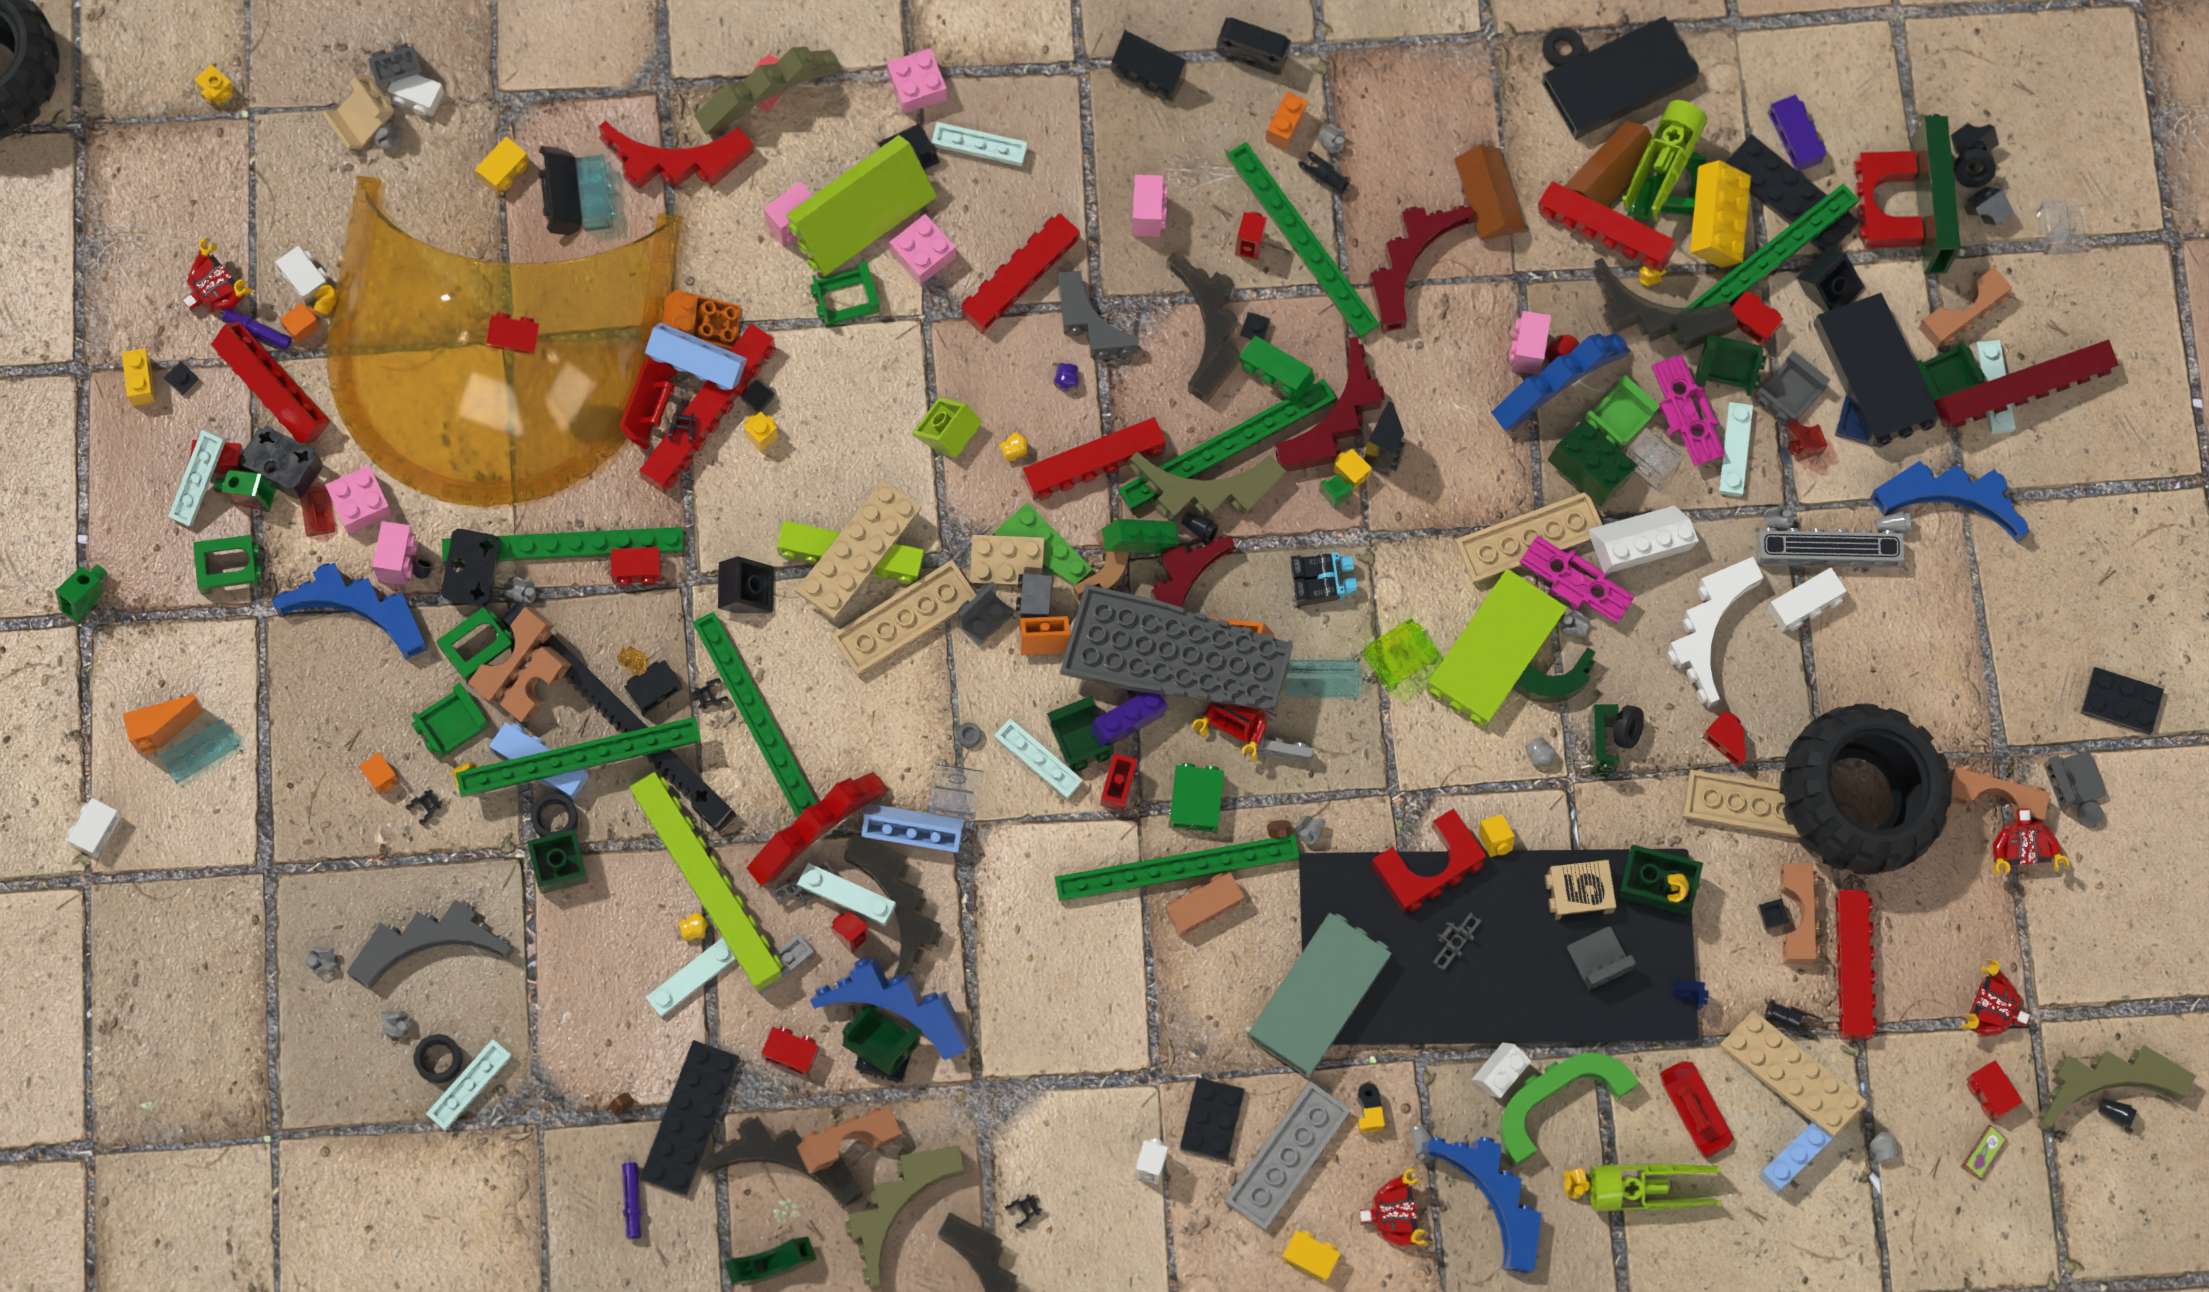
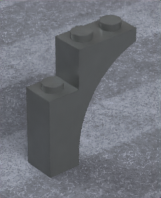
[1057,270,1138,360]

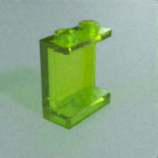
[1362,618,1439,693]

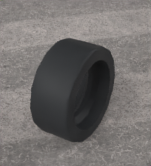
[531,793,578,837]
[413,1034,462,1084]

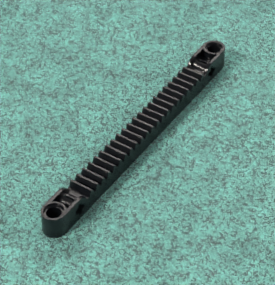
[500,602,736,833]

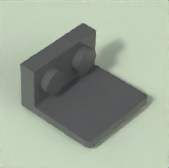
[368,43,422,86]
[958,581,1013,647]
[2044,751,2106,810]
[1567,927,1636,991]

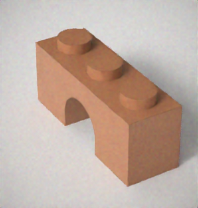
[500,646,572,722]

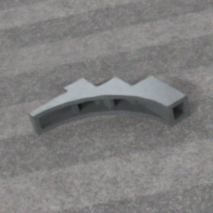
[347,900,513,990]

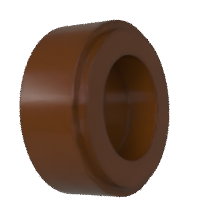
[1267,820,1292,838]
[609,1092,634,1116]

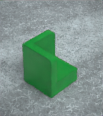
[1319,474,1354,508]

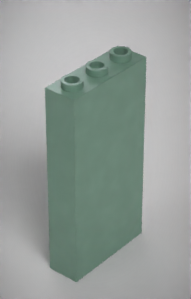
[1247,913,1392,1078]

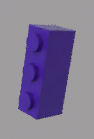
[1768,94,1826,172]
[1090,692,1168,747]

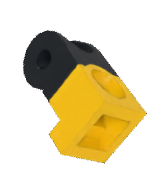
[1357,1083,1385,1134]

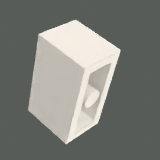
[387,74,444,117]
[275,246,329,305]
[67,798,121,859]
[1472,1042,1531,1098]
[1134,1139,1168,1184]

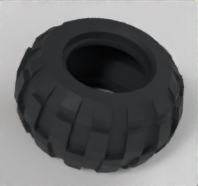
[0,0,60,140]
[1780,703,1952,875]

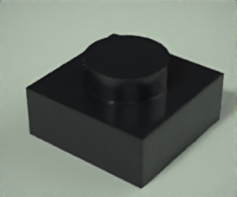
[1240,312,1270,340]
[164,361,199,396]
[741,380,775,413]
[1757,898,1789,930]

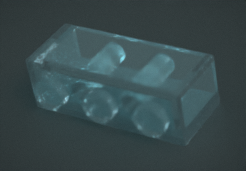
[576,154,616,231]

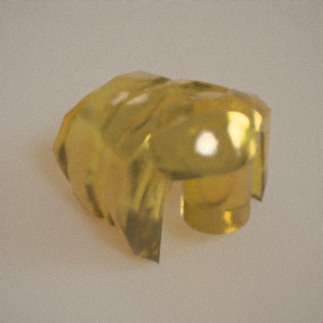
[617,646,646,671]

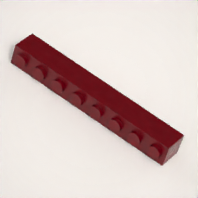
[1934,339,2119,429]

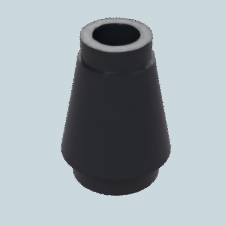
[1181,512,1219,542]
[2098,1098,2137,1128]

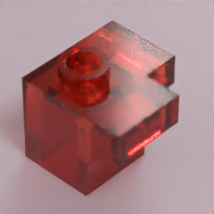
[1785,419,1828,462]

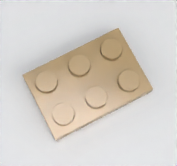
[970,535,1045,585]

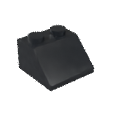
[1796,247,1864,312]
[718,556,774,613]

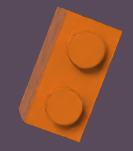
[1266,92,1308,150]
[1019,616,1070,655]

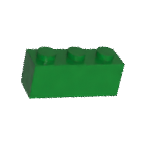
[1239,335,1315,401]
[1101,519,1180,554]

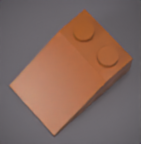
[123,694,204,755]

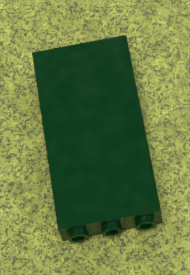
[1911,114,1961,274]

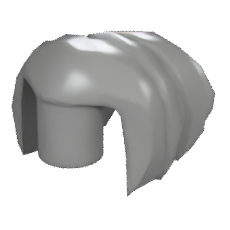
[374,121,401,150]
[1316,124,1345,154]
[1764,504,1794,530]
[505,577,536,606]
[1560,610,1591,639]
[1525,737,1556,767]
[1295,816,1326,845]
[306,947,336,974]
[381,1010,411,1037]
[1870,1132,1898,1163]

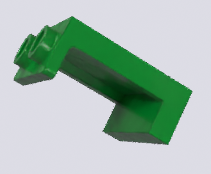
[411,682,489,759]
[1169,763,1224,833]

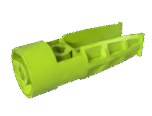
[1623,100,1708,221]
[1589,1164,1722,1211]

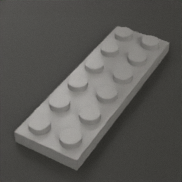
[1224,1081,1351,1231]

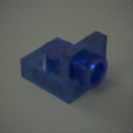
[1672,979,1709,1011]

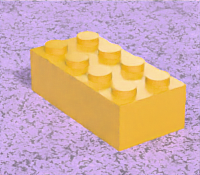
[1690,160,1751,268]

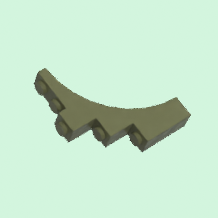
[694,47,842,135]
[1126,452,1287,519]
[2037,1045,2196,1132]
[845,1145,964,1290]

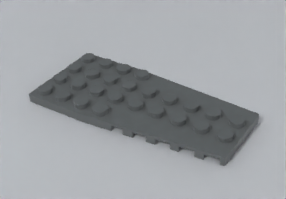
[1060,584,1293,710]

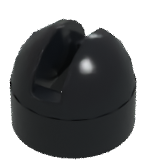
[413,559,433,579]

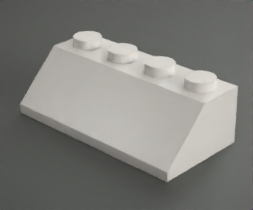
[1588,505,1699,574]

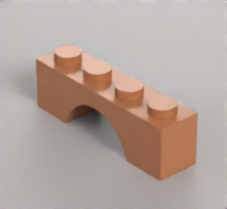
[1919,267,2013,349]
[468,607,554,701]
[1949,766,2050,823]
[1780,863,1820,965]
[797,1107,902,1174]

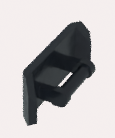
[539,145,582,236]

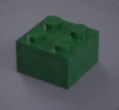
[527,829,589,894]

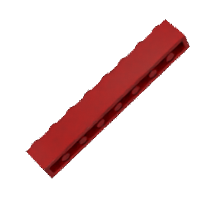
[639,323,776,493]

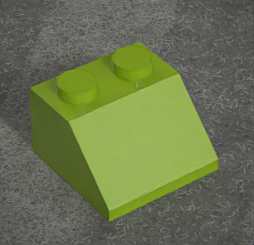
[912,397,983,458]

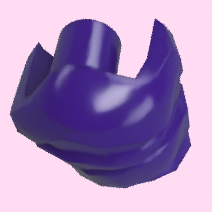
[1053,363,1079,392]

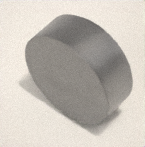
[957,723,981,748]
[2077,802,2103,827]

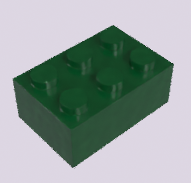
[1548,419,1638,506]
[1617,844,1703,916]

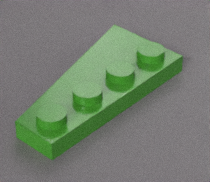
[993,503,1093,586]

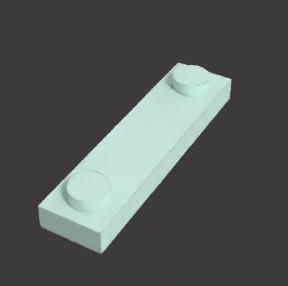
[931,122,1028,167]
[1975,340,2016,434]
[1718,402,1753,497]
[168,429,226,526]
[994,719,1083,800]
[797,863,897,926]
[645,938,736,1018]
[426,1039,512,1132]

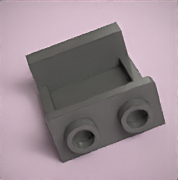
[1755,350,1830,427]

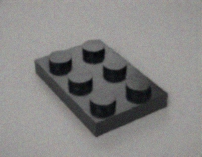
[2080,667,2164,735]
[1179,1077,1245,1162]

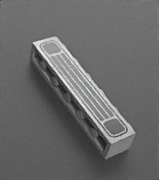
[1756,528,1904,568]

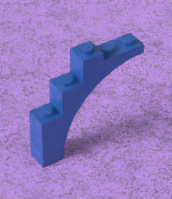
[1491,333,1631,431]
[1870,461,2029,543]
[271,562,428,660]
[810,957,971,1060]
[1421,1137,1542,1274]

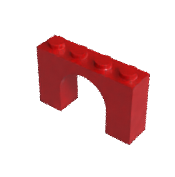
[1853,151,1924,248]
[1371,808,1486,913]

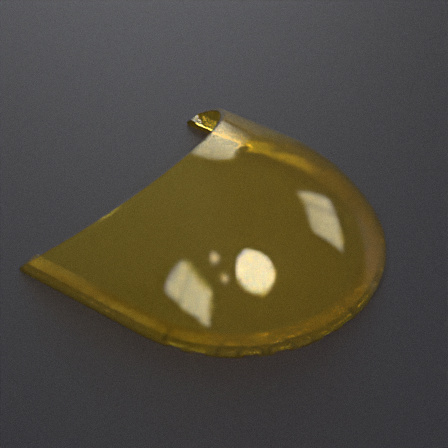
[326,175,682,507]

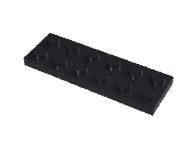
[1725,134,1859,252]
[639,1040,740,1197]

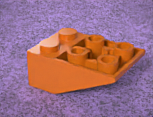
[662,289,741,351]

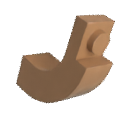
[1073,530,1128,601]

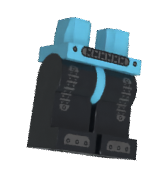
[1290,552,1357,607]

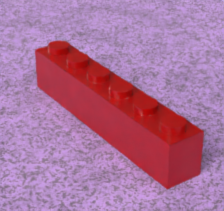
[1538,181,1676,273]
[961,213,1080,334]
[211,322,330,444]
[1023,417,1166,501]
[1835,890,1877,1040]

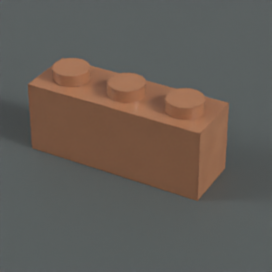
[1165,873,1245,937]

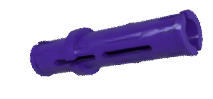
[222,308,293,351]
[622,1162,643,1239]

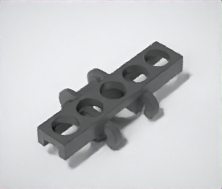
[772,861,834,905]
[1433,913,1482,971]

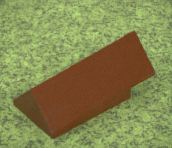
[1564,121,1659,207]
[1454,144,1525,241]

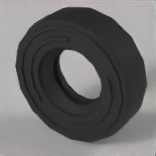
[1542,27,1584,68]
[1953,149,1996,188]
[1613,705,1644,749]

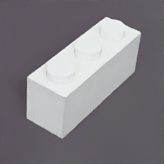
[1767,568,1847,632]

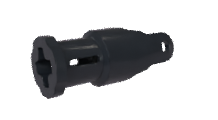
[1298,151,1351,195]
[1764,999,1823,1037]

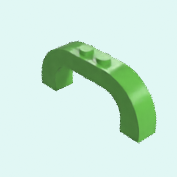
[1500,1053,1639,1167]

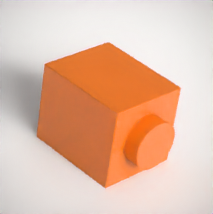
[279,302,320,345]
[359,752,398,795]

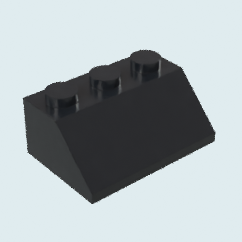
[1111,30,1187,102]
[1364,401,1406,477]

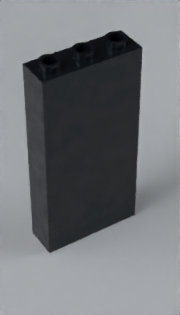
[1541,16,1699,140]
[1813,292,1940,447]

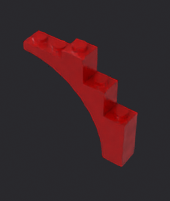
[599,121,755,189]
[746,772,889,887]

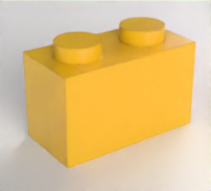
[475,137,529,195]
[122,348,156,406]
[1281,1230,1341,1284]

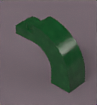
[1514,647,1596,703]
[724,1236,817,1287]

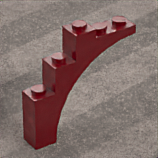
[1368,205,1474,333]
[1275,337,1385,472]
[1151,536,1234,607]

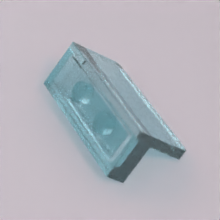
[1286,660,1359,697]
[159,719,240,784]

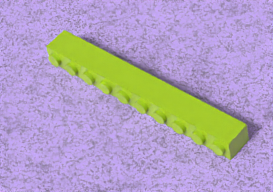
[629,772,783,992]

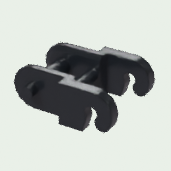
[669,411,696,443]
[692,678,729,709]
[405,789,443,825]
[1004,1194,1043,1229]

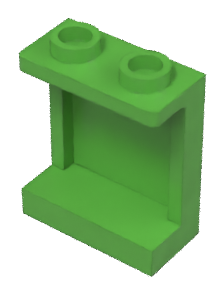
[1585,375,1660,450]

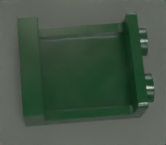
[1695,334,1766,396]
[1915,342,1985,401]
[1047,696,1114,772]
[1588,704,1620,777]
[842,1004,922,1076]

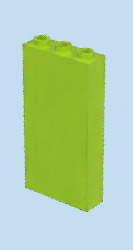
[786,135,937,276]
[1426,569,1567,728]

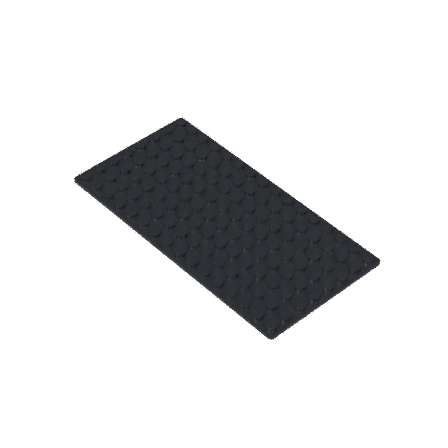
[1299,848,1699,1046]

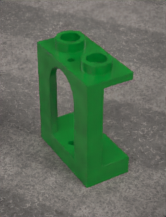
[1654,153,1707,217]
[809,261,880,327]
[193,535,262,595]
[436,607,514,684]

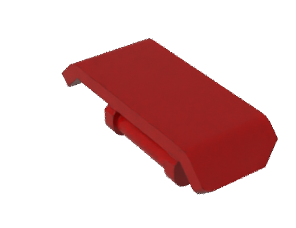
[620,356,678,450]
[1659,1061,1734,1158]

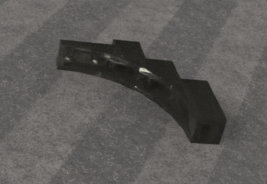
[1167,252,1241,405]
[1592,257,1737,351]
[844,833,943,978]
[698,1117,863,1209]
[938,1212,1020,1292]

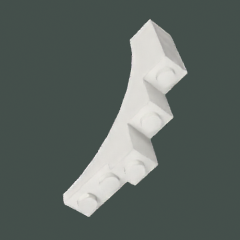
[1667,557,1764,709]

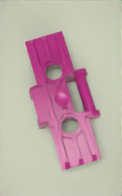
[1651,354,1725,467]
[1519,535,1635,624]

